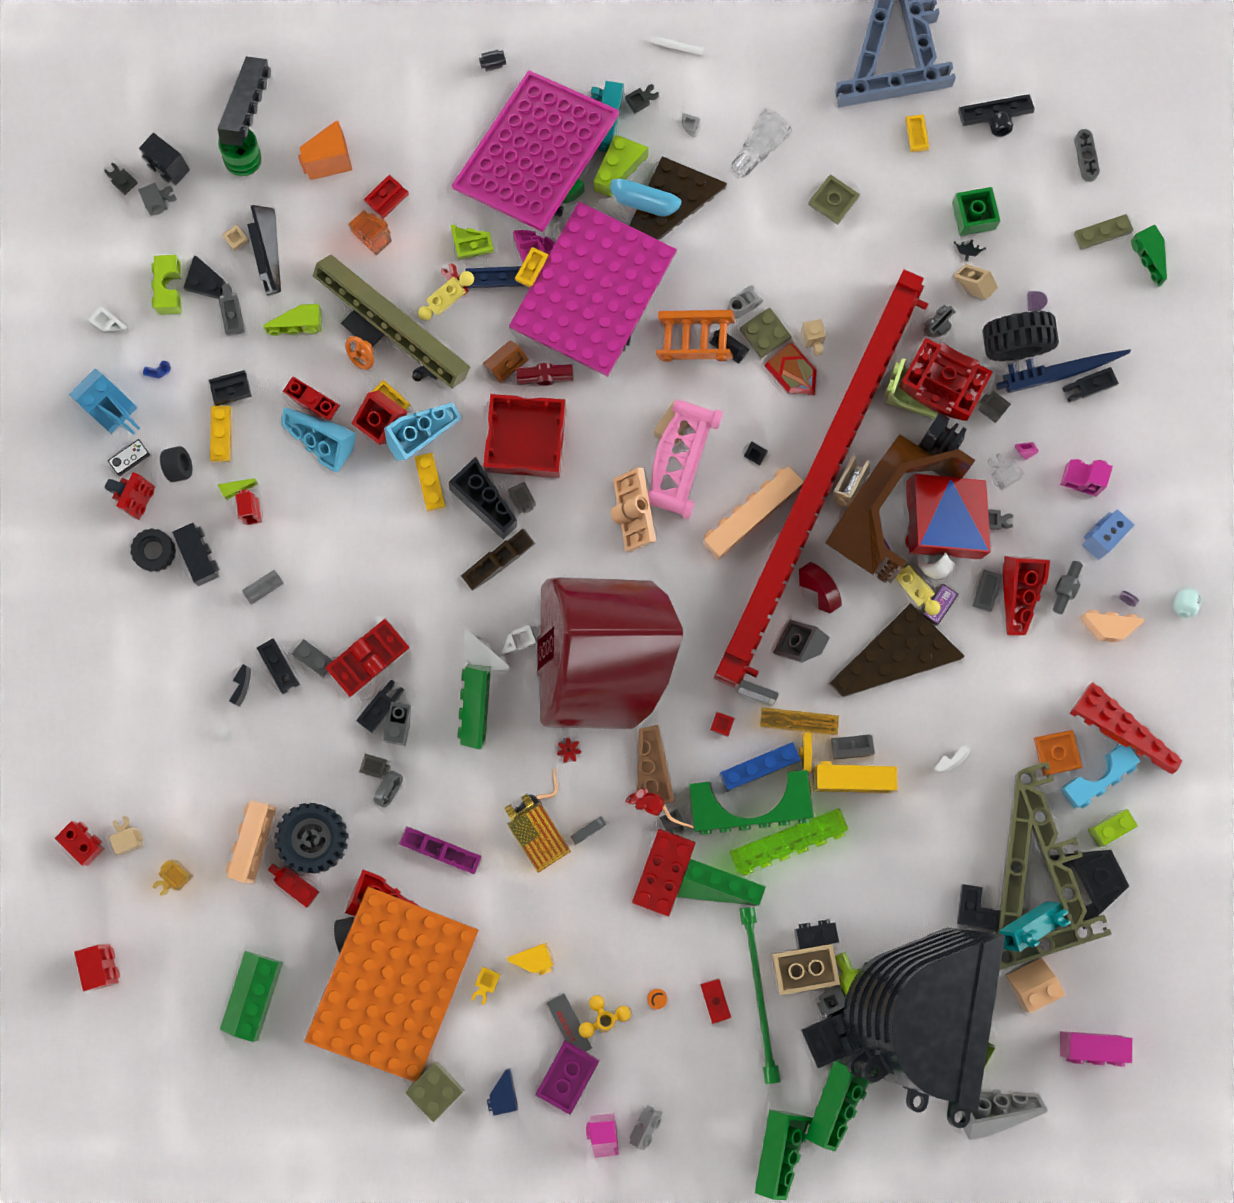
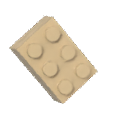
[771,944,840,995]

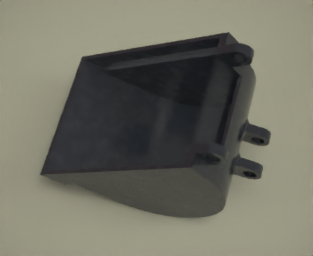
[843,927,1005,1128]

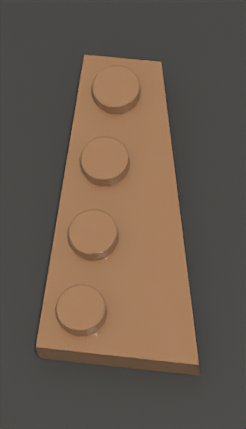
[636,725,675,810]

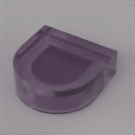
[1027,291,1048,311]

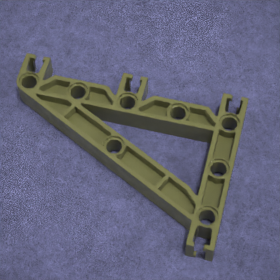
[997,761,1112,970]

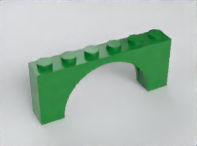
[689,770,814,835]

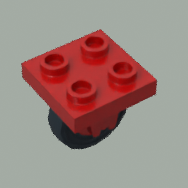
[104,472,156,520]

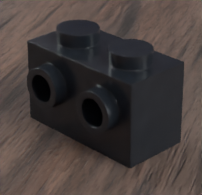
[794,919,839,949]

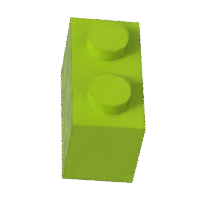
[1088,809,1138,847]

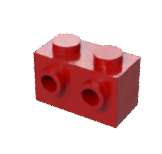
[54,821,105,866]

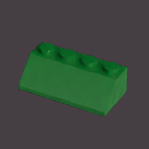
[457,664,491,750]
[220,951,283,1042]

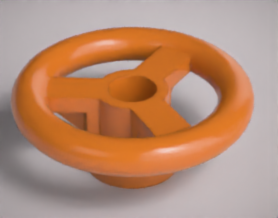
[345,336,374,370]

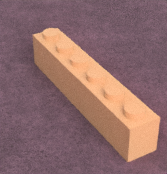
[703,466,804,560]

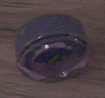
[1119,590,1139,607]

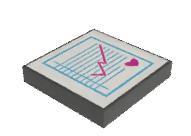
[737,680,779,705]

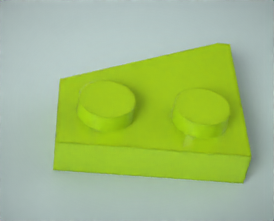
[450,225,494,260]

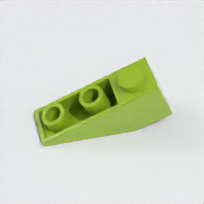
[263,304,322,336]

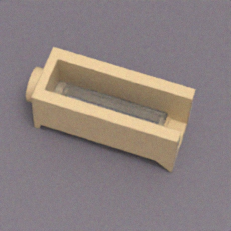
[833,456,870,507]

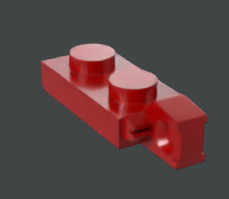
[268,864,320,908]

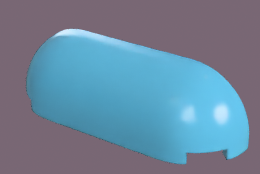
[610,179,682,216]

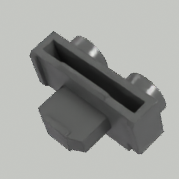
[923,305,956,336]

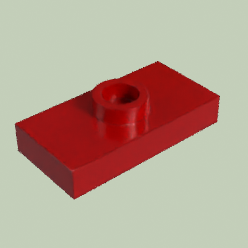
[700,978,731,1024]

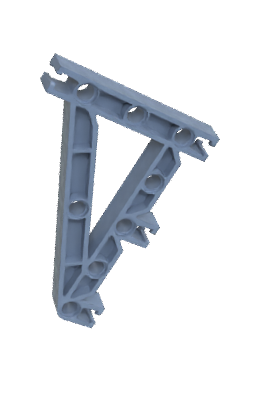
[835,0,956,108]

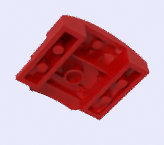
[899,338,993,421]

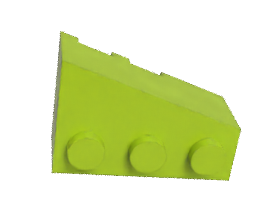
[593,134,649,197]

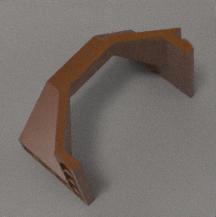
[825,434,975,584]

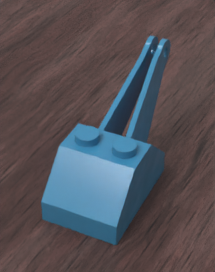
[69,368,140,435]

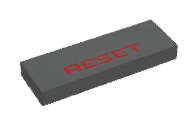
[547,993,592,1052]

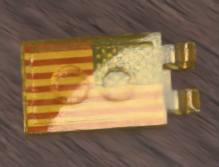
[504,793,571,873]

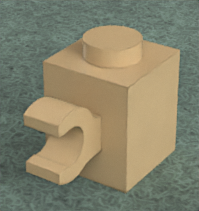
[801,319,826,356]
[109,816,144,855]

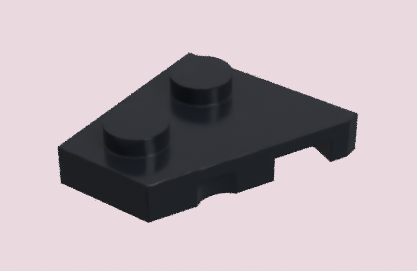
[183,255,226,299]

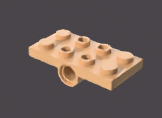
[611,468,656,552]

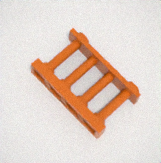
[656,310,735,362]

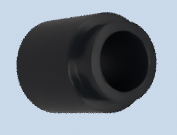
[479,49,506,72]

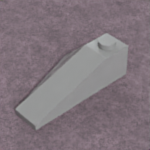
[958,1089,1048,1140]

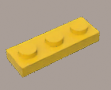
[210,405,232,462]
[414,452,446,511]

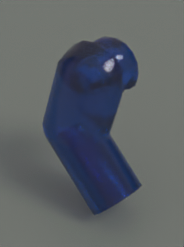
[143,361,171,379]

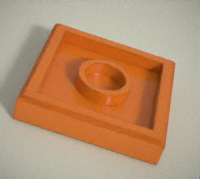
[1033,730,1083,776]

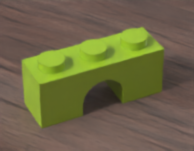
[151,254,181,315]

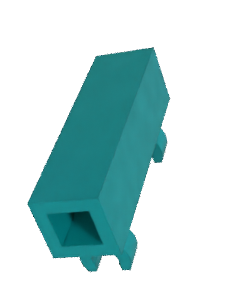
[591,81,624,152]
[999,901,1071,952]

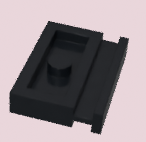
[209,370,252,406]

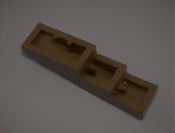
[461,528,536,591]

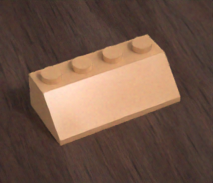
[226,800,277,884]

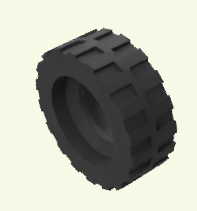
[130,528,176,572]

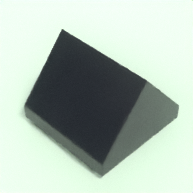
[744,441,768,466]

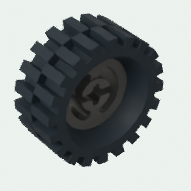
[274,803,349,874]

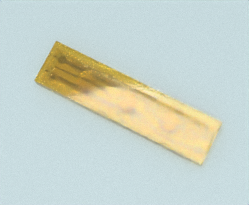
[760,707,839,735]

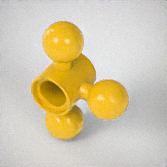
[579,995,631,1038]

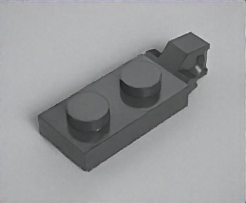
[219,284,245,336]

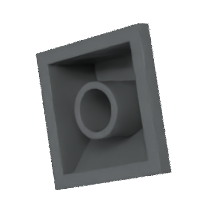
[773,619,830,663]

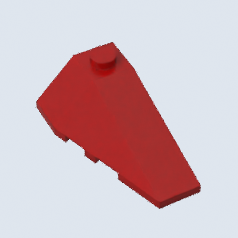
[1002,556,1050,635]
[345,869,419,917]

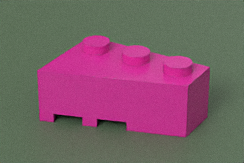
[586,1113,619,1158]

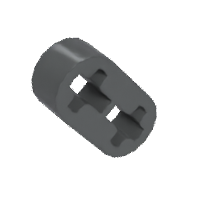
[373,770,403,808]
[570,816,607,845]

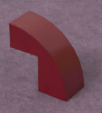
[799,561,842,614]

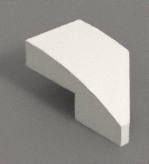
[88,306,127,333]
[501,625,537,655]
[934,745,969,773]

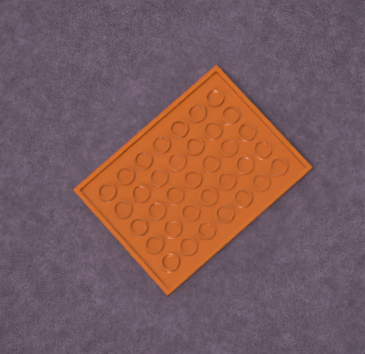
[304,886,479,1082]

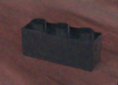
[172,522,220,586]

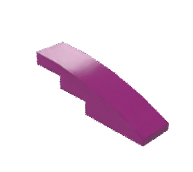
[399,826,482,874]

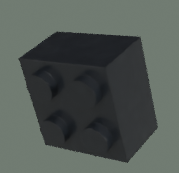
[139,132,190,185]

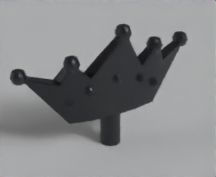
[953,239,986,261]

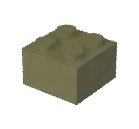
[405,1061,465,1122]

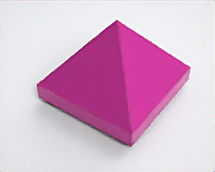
[1015,442,1039,460]

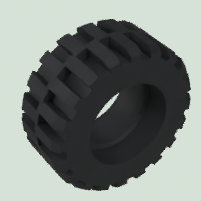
[982,311,1059,361]

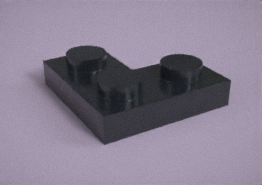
[957,884,1000,930]

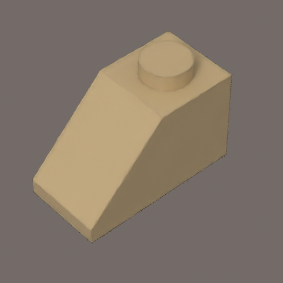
[953,264,998,300]

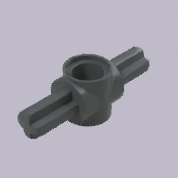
[1052,561,1083,614]

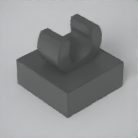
[659,809,684,834]

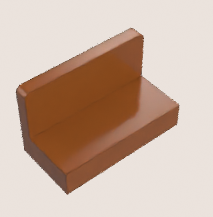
[483,340,529,383]

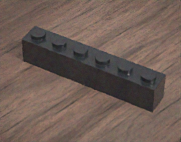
[217,56,271,146]

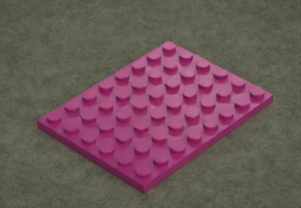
[451,70,620,232]
[509,201,677,377]

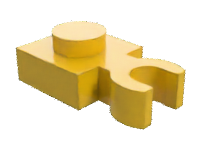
[471,966,501,1005]

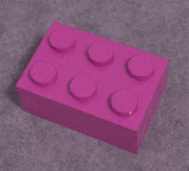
[1060,1031,1133,1067]

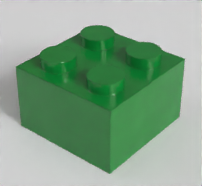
[952,187,1000,236]

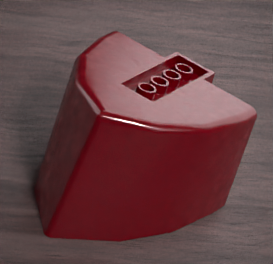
[537,577,683,729]

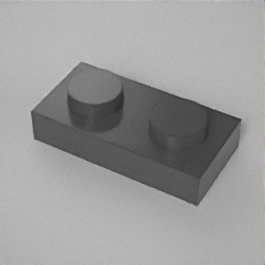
[292,639,333,678]

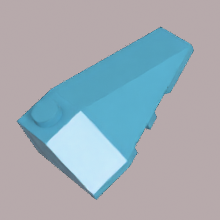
[384,402,462,460]
[281,407,356,473]

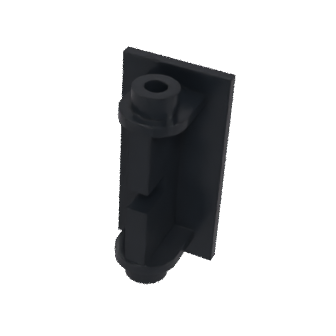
[709,329,750,364]

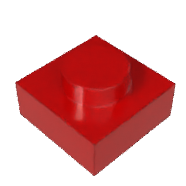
[710,712,735,737]

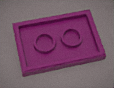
[535,1040,600,1115]

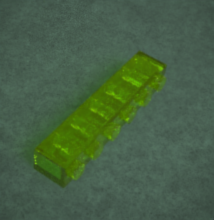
[729,808,849,876]

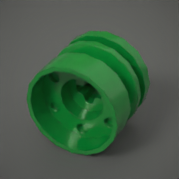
[218,129,262,176]

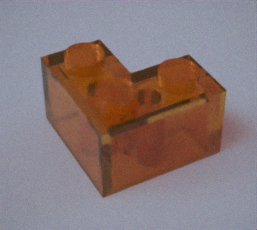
[348,210,392,256]

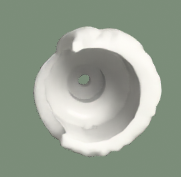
[918,552,954,579]

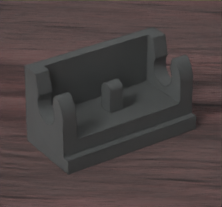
[831,734,875,760]

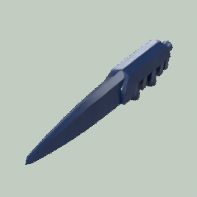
[996,349,1131,393]

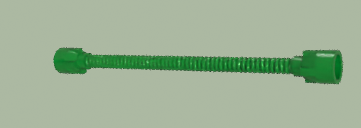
[739,907,781,1084]

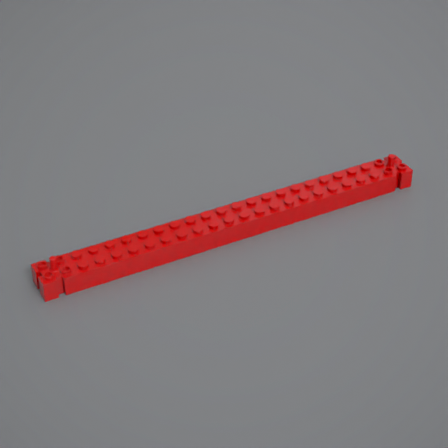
[713,269,929,688]

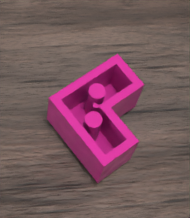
[1060,459,1113,497]

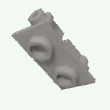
[629,1105,663,1150]

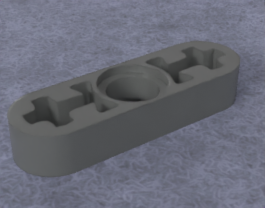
[1074,129,1100,182]

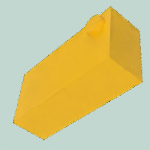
[813,761,897,793]

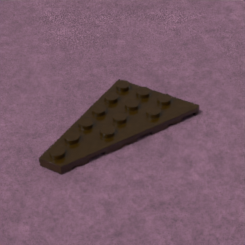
[629,156,727,240]
[829,603,965,697]

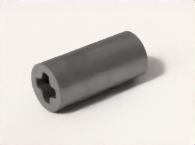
[242,569,284,605]

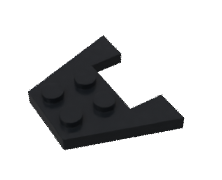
[1049,850,1129,929]

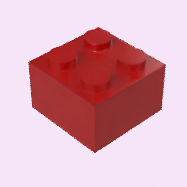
[351,390,408,445]
[74,944,120,991]

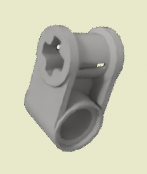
[727,285,763,319]

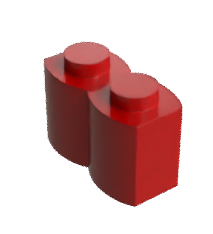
[235,490,262,525]

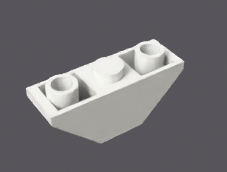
[464,629,511,673]

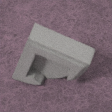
[682,113,700,137]

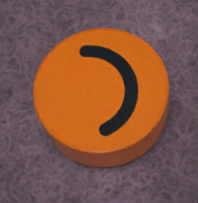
[647,989,667,1009]

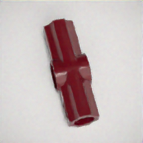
[516,363,573,386]

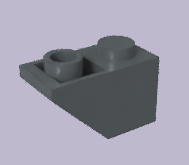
[383,702,411,746]

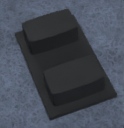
[341,310,385,347]

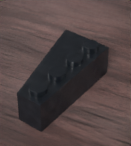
[449,457,517,540]

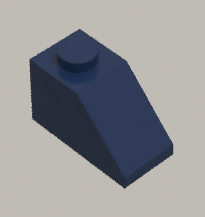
[487,1068,519,1116]

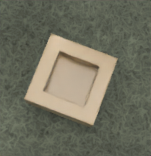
[222,225,249,251]

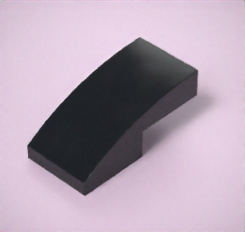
[229,664,251,707]

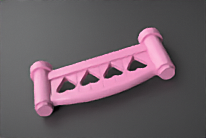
[647,400,723,520]

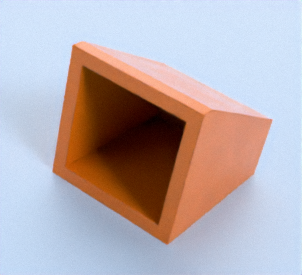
[298,121,352,180]

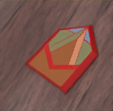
[764,342,817,396]

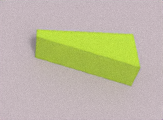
[217,478,258,500]

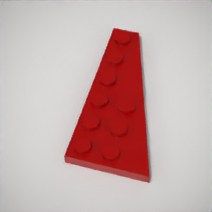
[1069,682,1182,775]

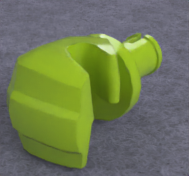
[835,951,860,998]

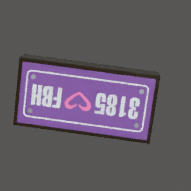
[922,584,959,626]

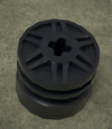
[918,412,967,455]

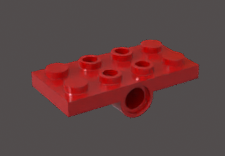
[325,618,410,697]
[632,829,696,917]

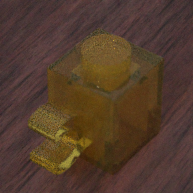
[152,859,193,896]

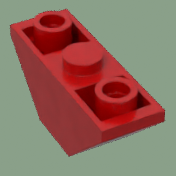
[282,376,340,421]

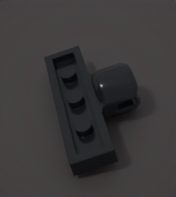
[958,94,1035,137]

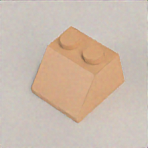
[1006,957,1065,1013]

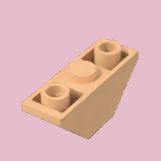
[1081,610,1144,642]

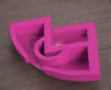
[513,230,555,262]

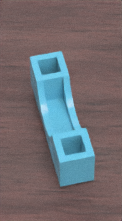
[1059,744,1140,809]

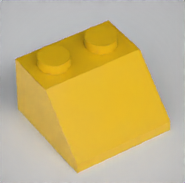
[507,943,555,975]

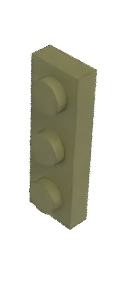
[1074,214,1133,250]

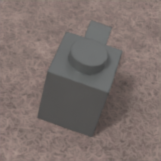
[138,183,177,216]

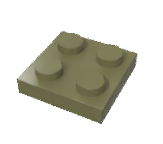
[808,174,860,225]
[739,307,791,358]

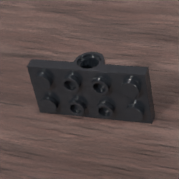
[801,1010,854,1068]

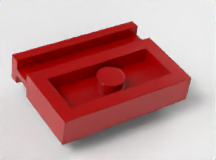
[364,174,409,219]

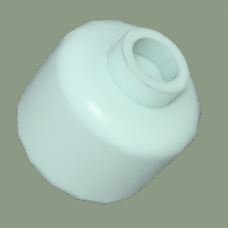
[1173,588,1202,618]

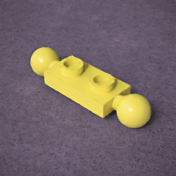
[418,271,474,321]
[895,557,941,615]

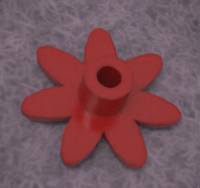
[557,738,582,763]

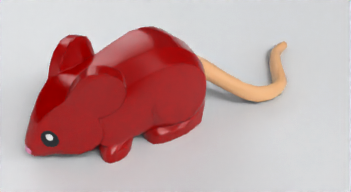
[625,788,694,829]

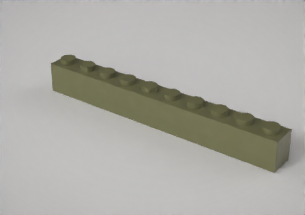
[313,255,470,389]

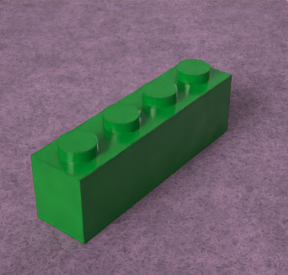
[677,859,766,906]
[805,1061,873,1152]
[755,1109,813,1200]

